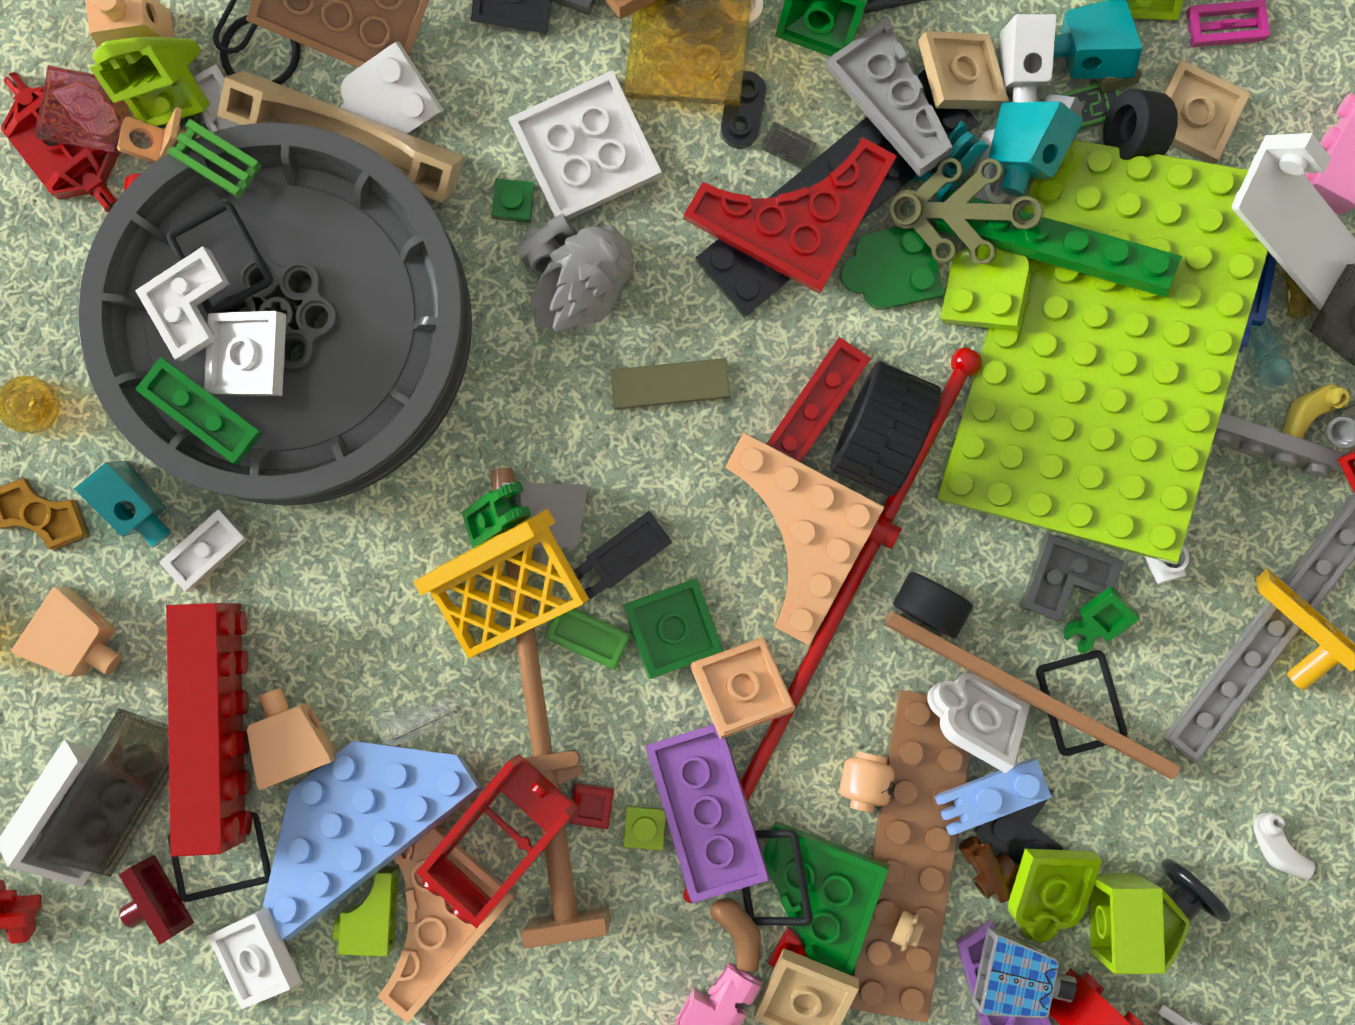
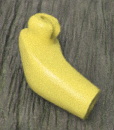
[1282,384,1350,439]

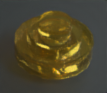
[0,375,60,434]

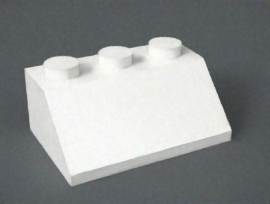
[0,739,148,887]

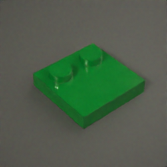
[622,578,723,679]

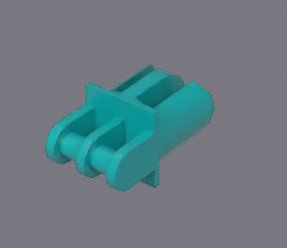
[913,121,989,202]

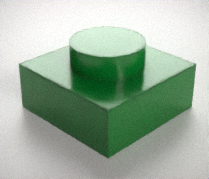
[491,178,535,223]

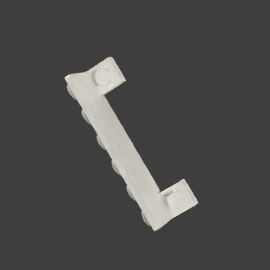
[1232,133,1355,334]

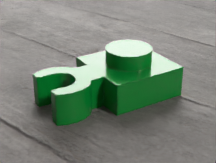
[1063,586,1140,654]

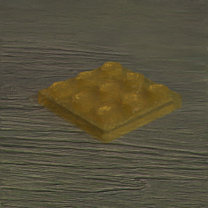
[624,0,752,106]

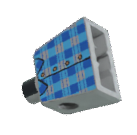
[972,926,1077,1019]

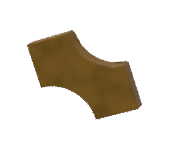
[0,478,91,551]

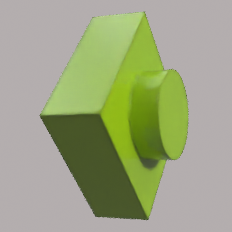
[623,805,666,851]

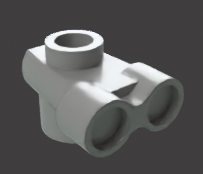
[516,213,578,275]

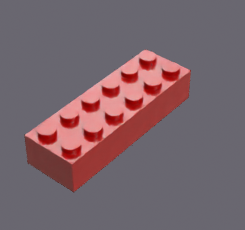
[166,603,252,857]

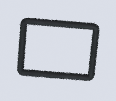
[167,202,273,313]
[1036,650,1128,756]
[168,812,271,902]
[742,829,813,926]

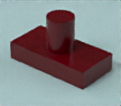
[119,855,195,945]

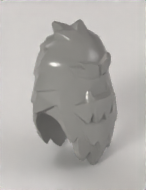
[530,225,634,334]

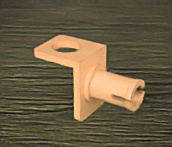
[117,107,200,163]

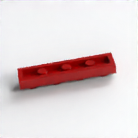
[766,337,871,462]

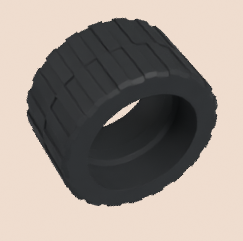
[830,361,942,497]

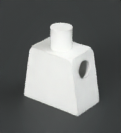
[999,14,1056,102]

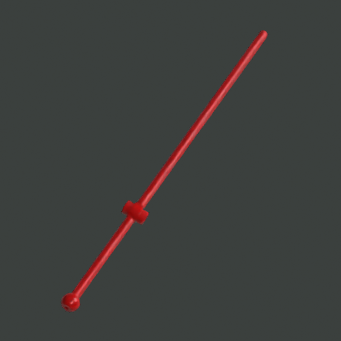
[683,347,982,903]

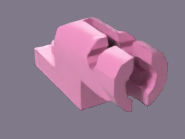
[674,963,762,1025]

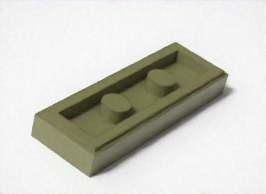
[610,358,730,410]

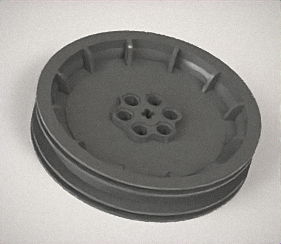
[78,123,472,505]

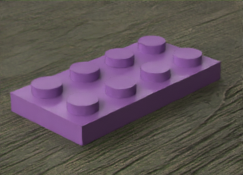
[645,724,771,903]

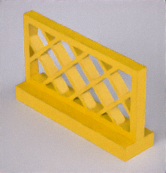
[413,509,590,658]

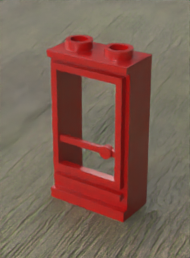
[415,754,580,929]

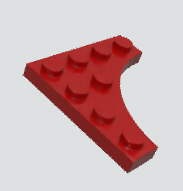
[683,137,897,294]

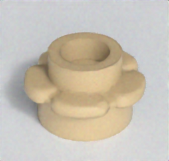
[891,911,925,951]

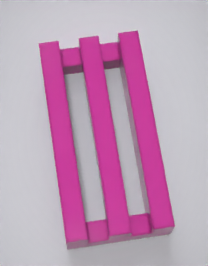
[1186,0,1270,47]

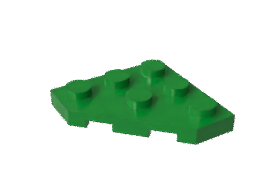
[763,821,889,976]

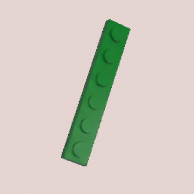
[935,191,1182,298]

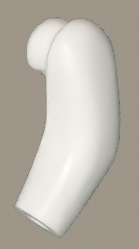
[1253,813,1315,880]

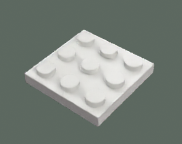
[508,70,662,220]

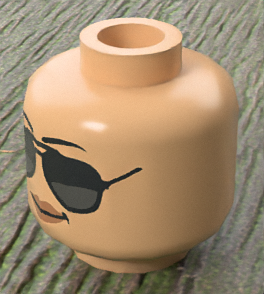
[839,752,895,813]

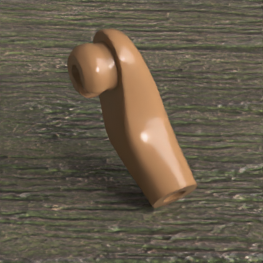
[710,898,761,972]

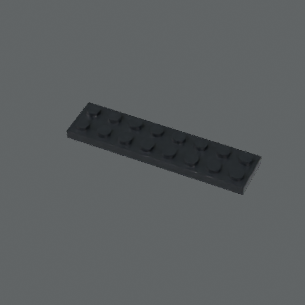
[695,69,979,318]

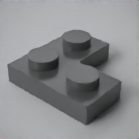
[1020,534,1124,621]

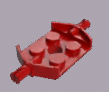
[1,72,120,212]

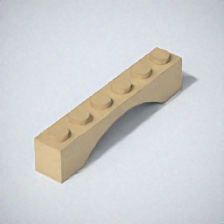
[217,71,465,203]

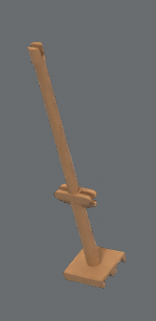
[490,468,611,949]

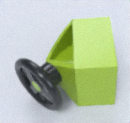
[1089,858,1231,974]

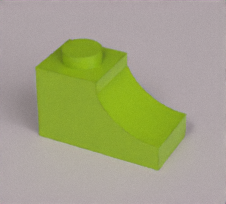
[333,866,399,957]

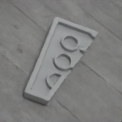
[825,17,952,177]
[1213,412,1345,477]

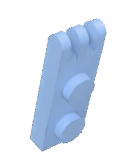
[934,758,1052,835]

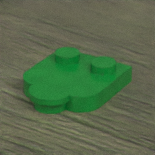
[841,227,944,310]

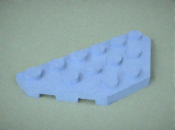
[263,741,483,940]

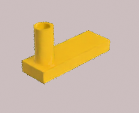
[1255,568,1355,691]

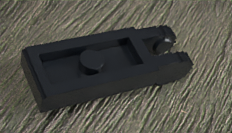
[573,511,673,605]

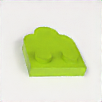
[940,245,1032,331]
[1008,849,1102,943]

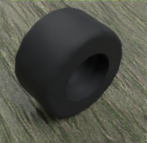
[1103,89,1178,160]
[893,572,973,638]

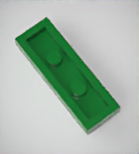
[135,357,263,466]

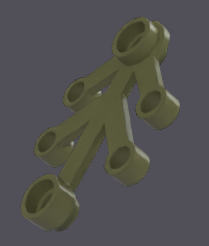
[888,158,1044,264]

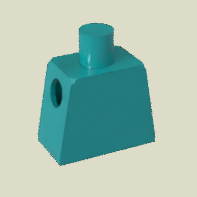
[1053,0,1143,79]
[988,101,1083,197]
[74,461,172,548]

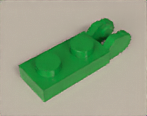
[461,482,531,548]

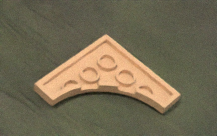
[725,433,884,645]
[377,826,515,1024]

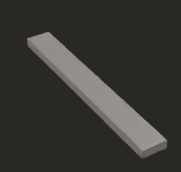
[1162,494,1355,764]

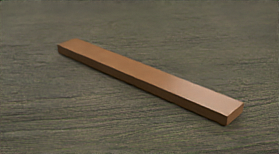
[884,610,1181,779]

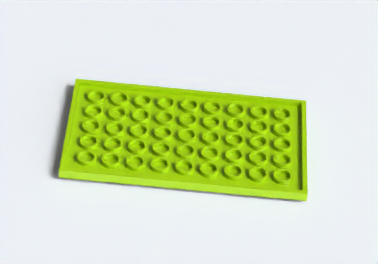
[937,140,1268,565]

